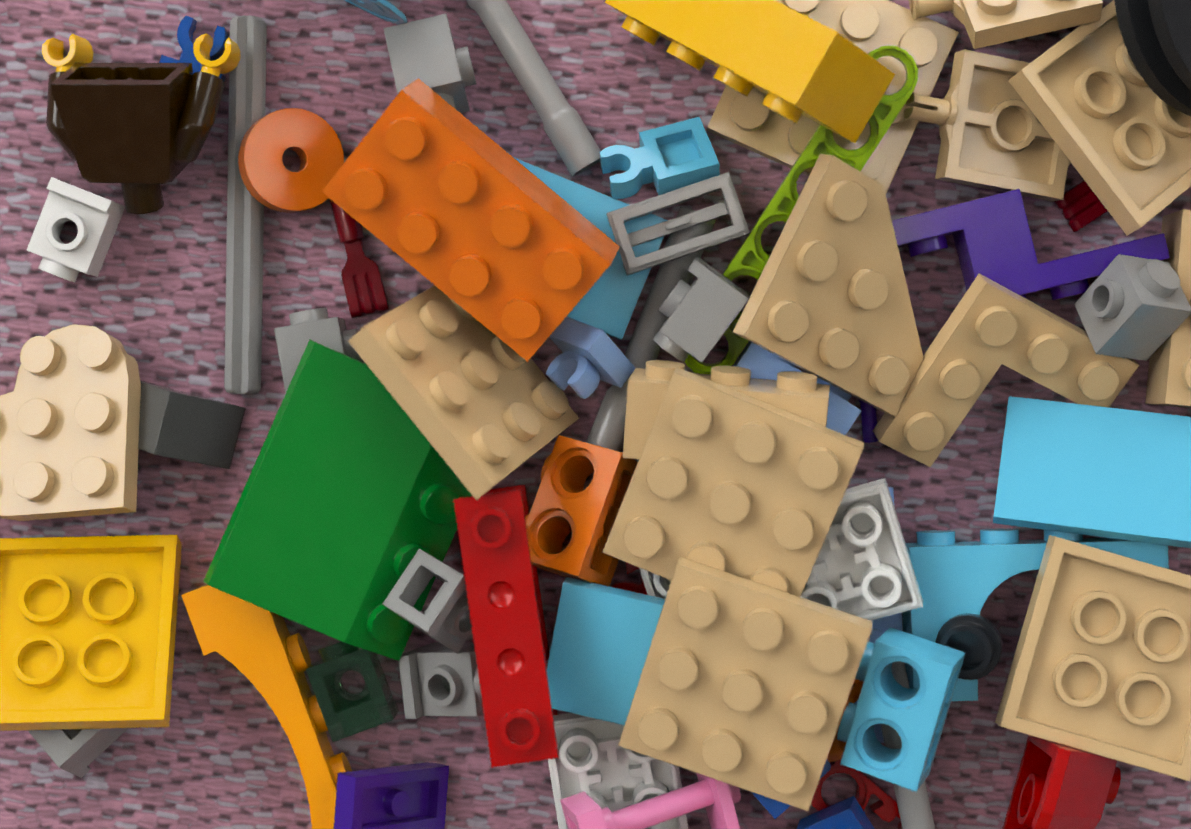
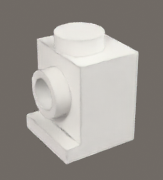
[27,177,125,282]

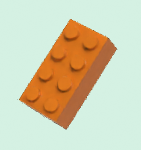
[322,78,620,362]

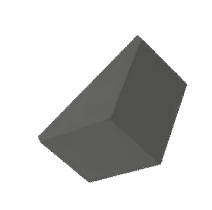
[138,380,246,469]

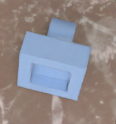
[546,317,635,399]

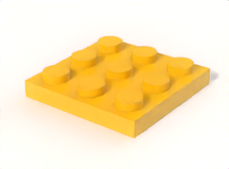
[0,535,182,731]

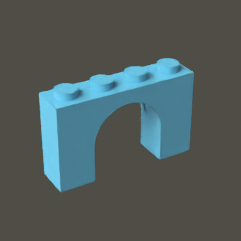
[902,528,1169,701]

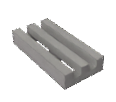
[606,172,750,276]

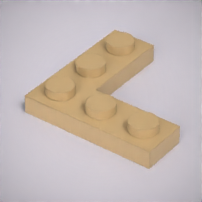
[873,273,1139,467]

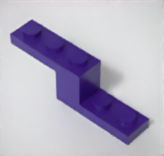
[892,189,1170,300]

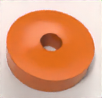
[238,108,344,213]

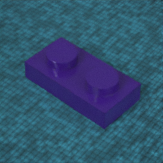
[334,762,449,829]

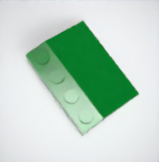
[203,339,472,661]

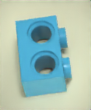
[837,627,965,792]

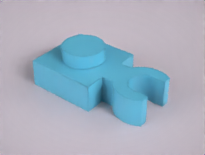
[600,117,720,199]

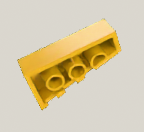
[605,0,895,144]

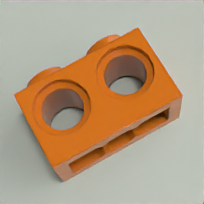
[525,435,638,586]

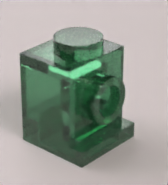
[306,640,399,742]

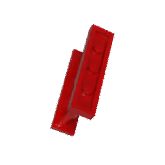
[454,484,559,767]

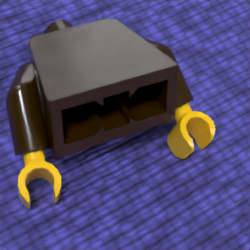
[42,33,240,214]

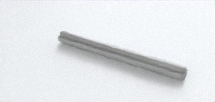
[224,15,267,394]

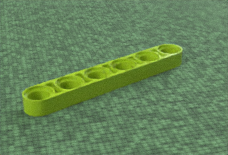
[685,46,918,374]

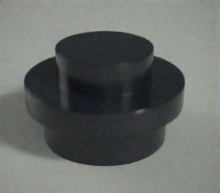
[936,613,1003,680]

